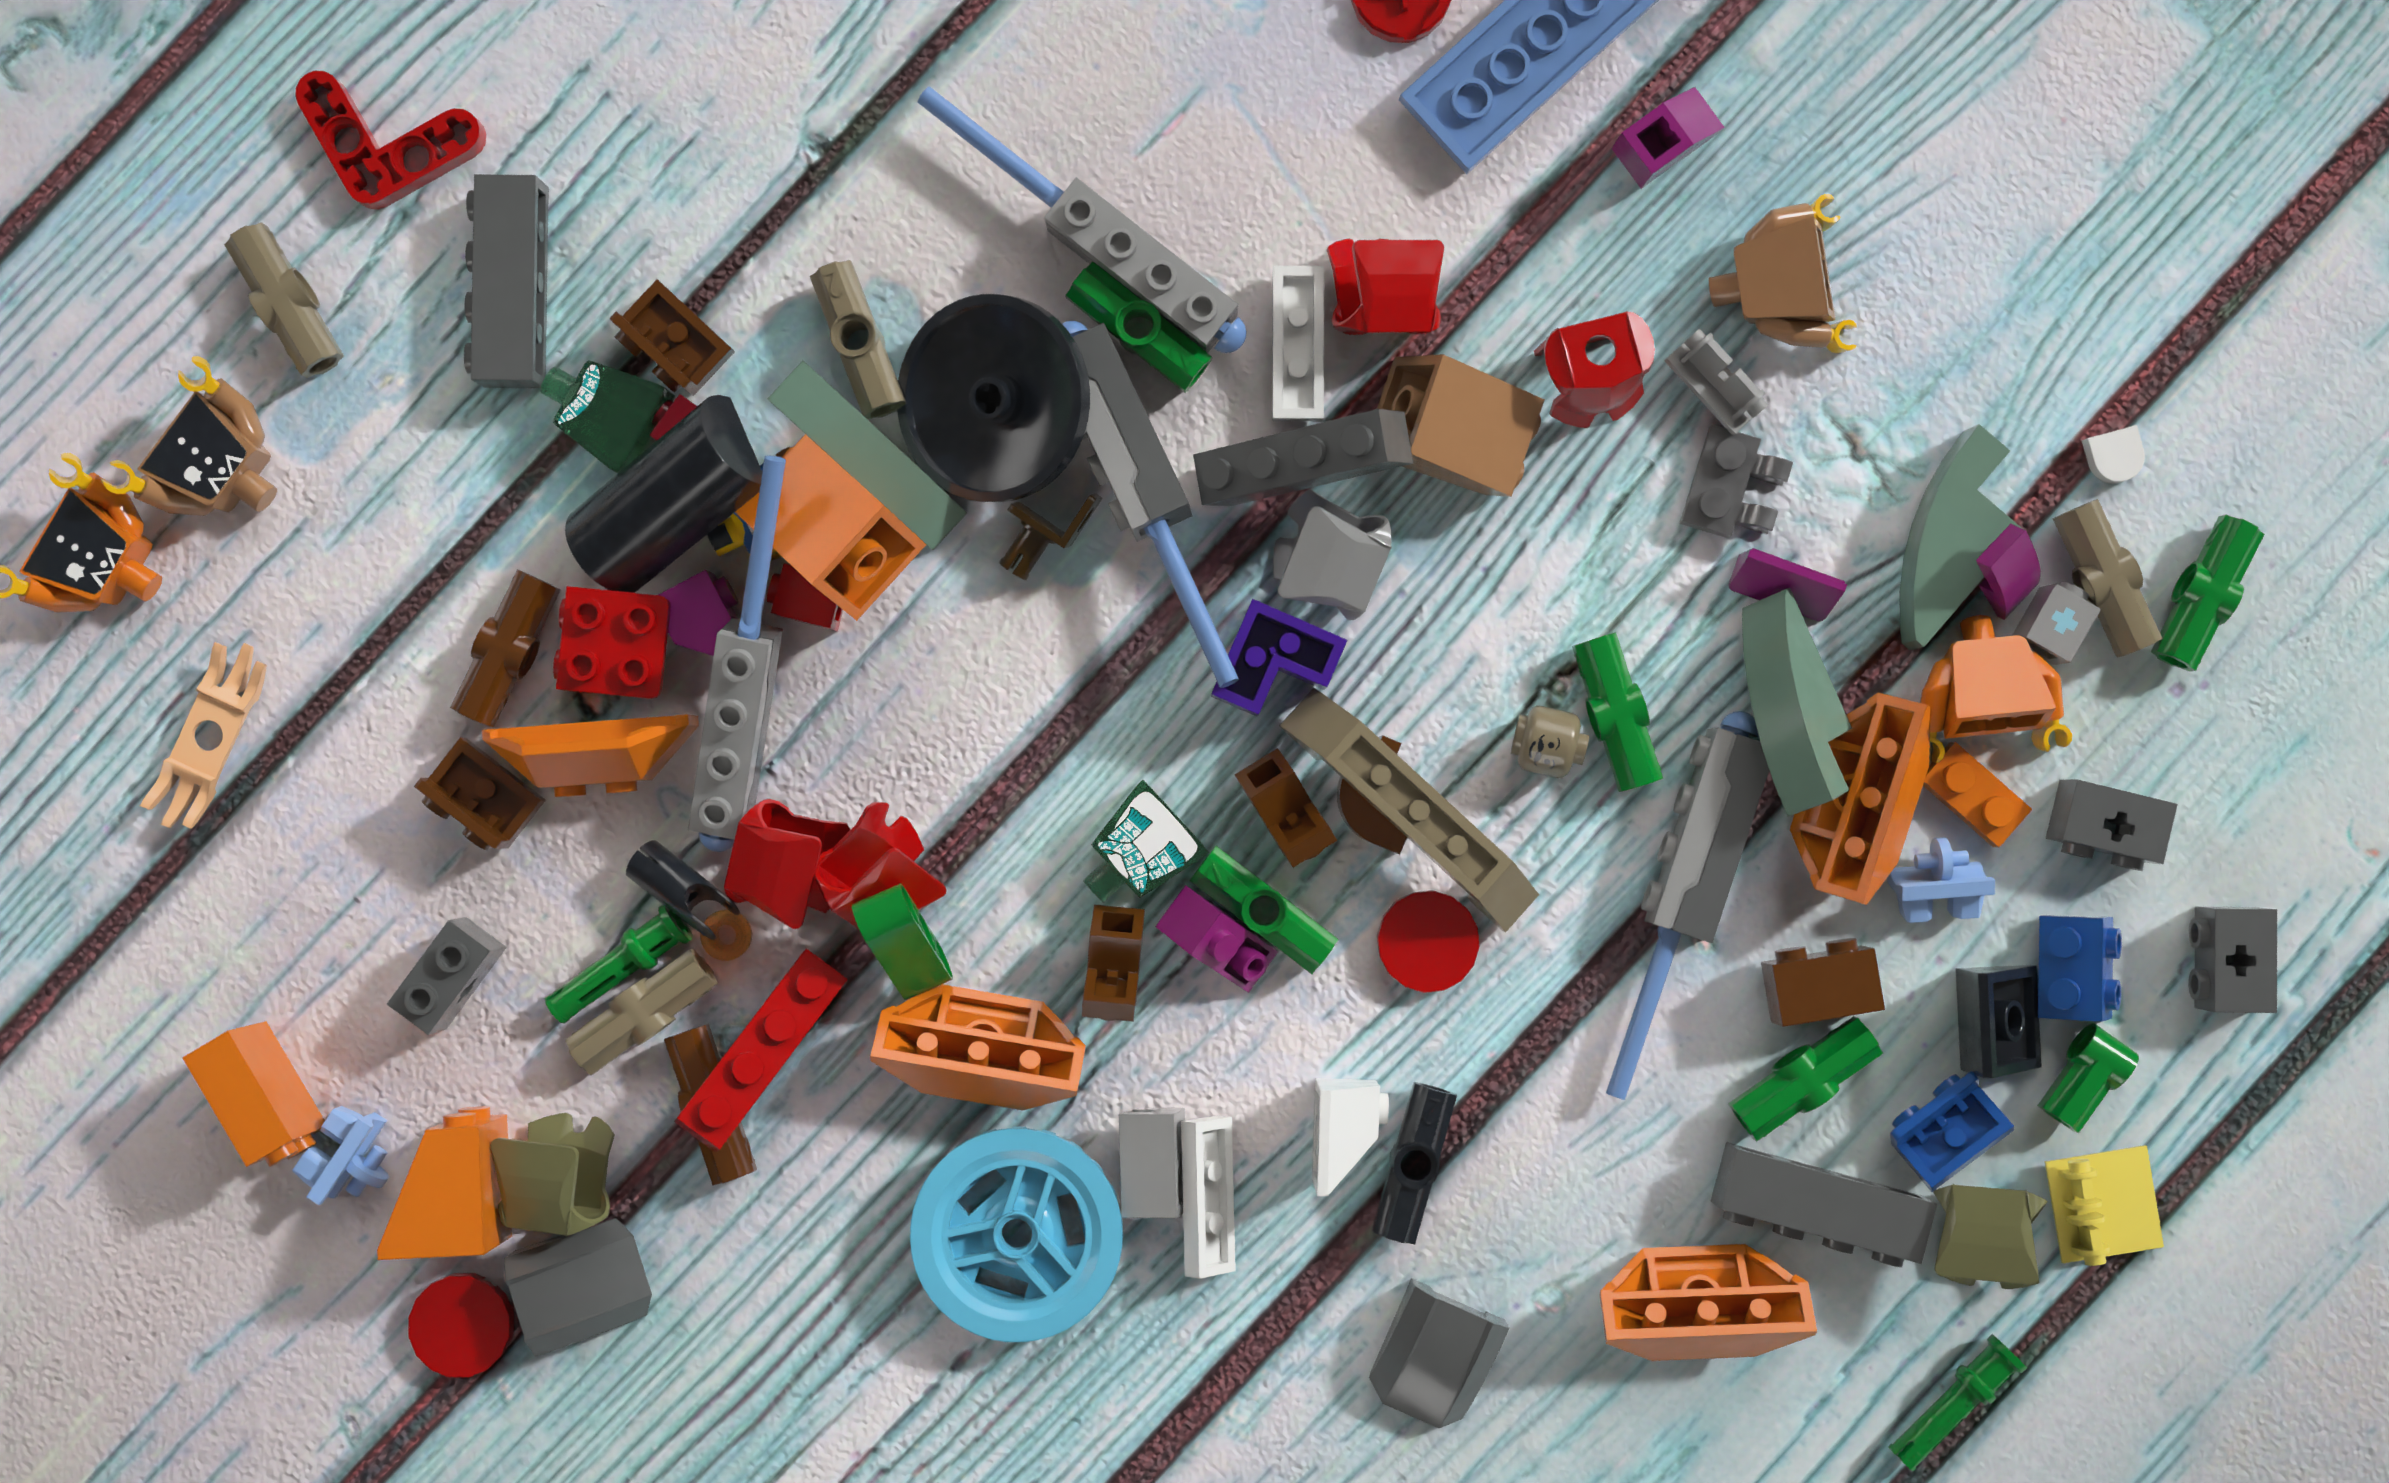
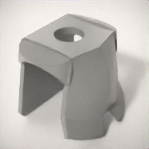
[1273,489,1392,620]

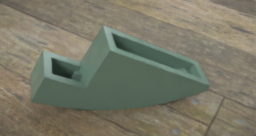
[767,360,967,550]
[1899,424,2023,650]
[1742,588,1852,817]

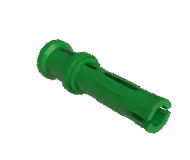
[545,904,693,1024]
[1888,1334,2027,1472]

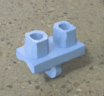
[1887,837,1995,923]
[293,1106,389,1205]

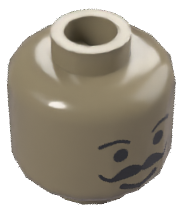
[1510,706,1589,778]

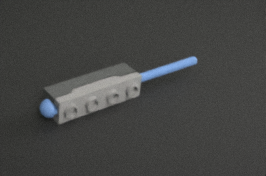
[917,87,1246,353]
[1062,321,1239,688]
[688,456,786,852]
[1606,711,1769,1100]

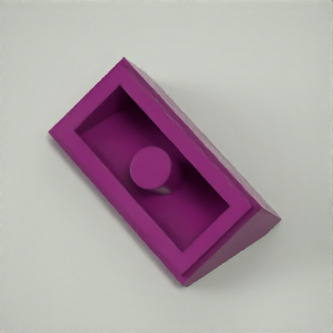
[1728,548,1848,622]

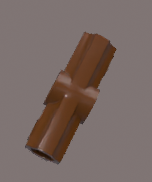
[450,569,561,727]
[664,1024,757,1186]

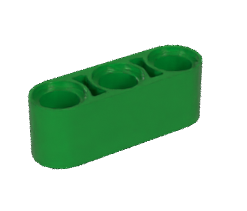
[852,883,953,1000]

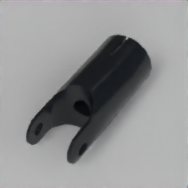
[626,840,740,940]

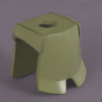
[490,1113,615,1236]
[1933,1184,2048,1289]

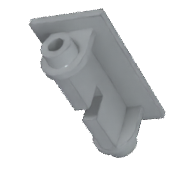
[1664,328,1769,436]

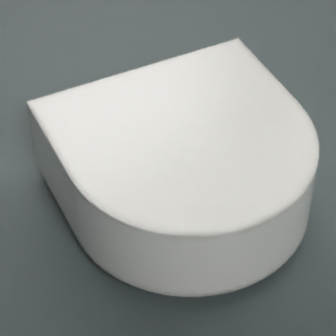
[2082,425,2145,484]

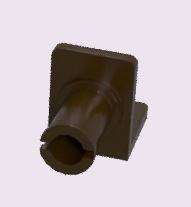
[999,494,1102,580]

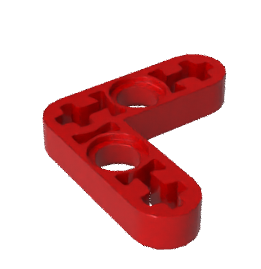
[295,70,487,210]

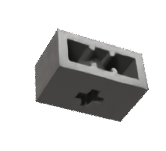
[2046,779,2178,871]
[2188,906,2277,1013]
[387,917,507,1035]

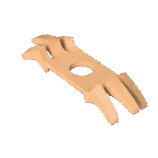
[140,642,267,829]

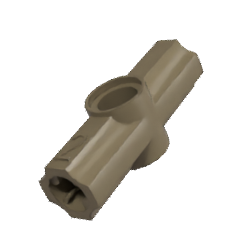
[224,222,344,378]
[810,260,906,419]
[2053,499,2163,657]
[565,948,718,1076]

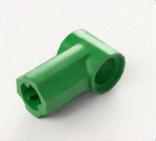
[2037,1023,2139,1133]

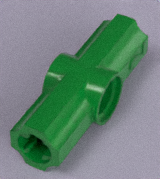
[1065,261,1213,393]
[2151,514,2265,672]
[1572,632,1663,792]
[1189,845,1339,974]
[1728,1016,1883,1142]

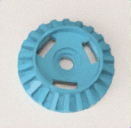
[910,1126,1123,1342]

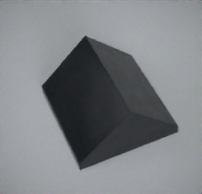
[1955,965,2042,1078]

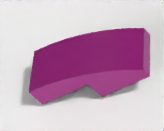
[1976,523,2041,620]

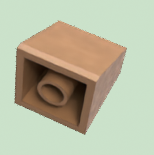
[1377,354,1545,497]

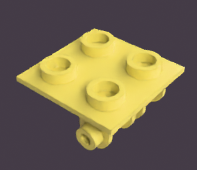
[2044,1145,2164,1266]

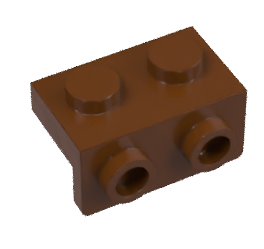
[609,279,735,396]
[414,737,546,851]

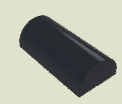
[565,395,762,593]

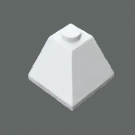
[1312,1078,1389,1196]

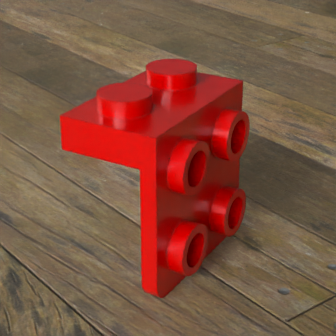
[553,586,671,699]

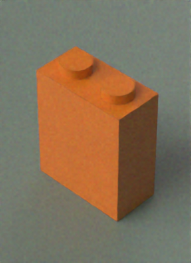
[182,1021,325,1167]

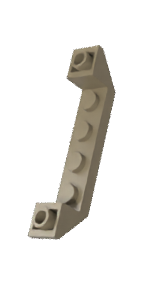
[1279,688,1539,933]

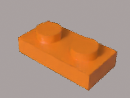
[1923,742,2032,848]

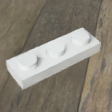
[1272,266,1324,422]
[1181,1116,1236,1279]

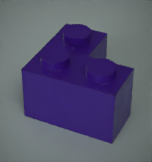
[1211,599,1348,716]

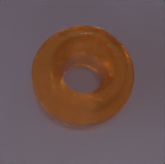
[700,909,753,961]

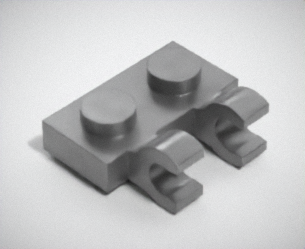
[1679,424,1793,538]

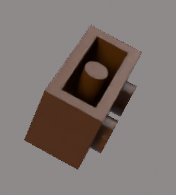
[1761,938,1885,1027]

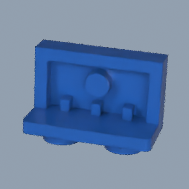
[2038,915,2122,1022]
[1890,1071,2014,1192]

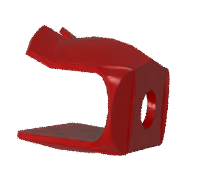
[1326,238,1444,335]
[1534,311,1655,428]
[724,799,851,929]
[815,802,947,930]

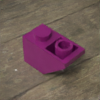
[1611,87,1725,189]
[658,570,739,656]
[1155,885,1278,993]

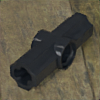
[1372,1082,1457,1245]

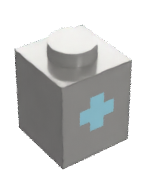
[2012,582,2101,665]

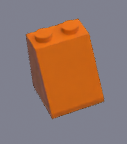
[735,434,927,621]
[377,1106,512,1260]

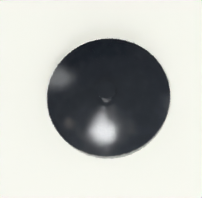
[897,294,1090,502]

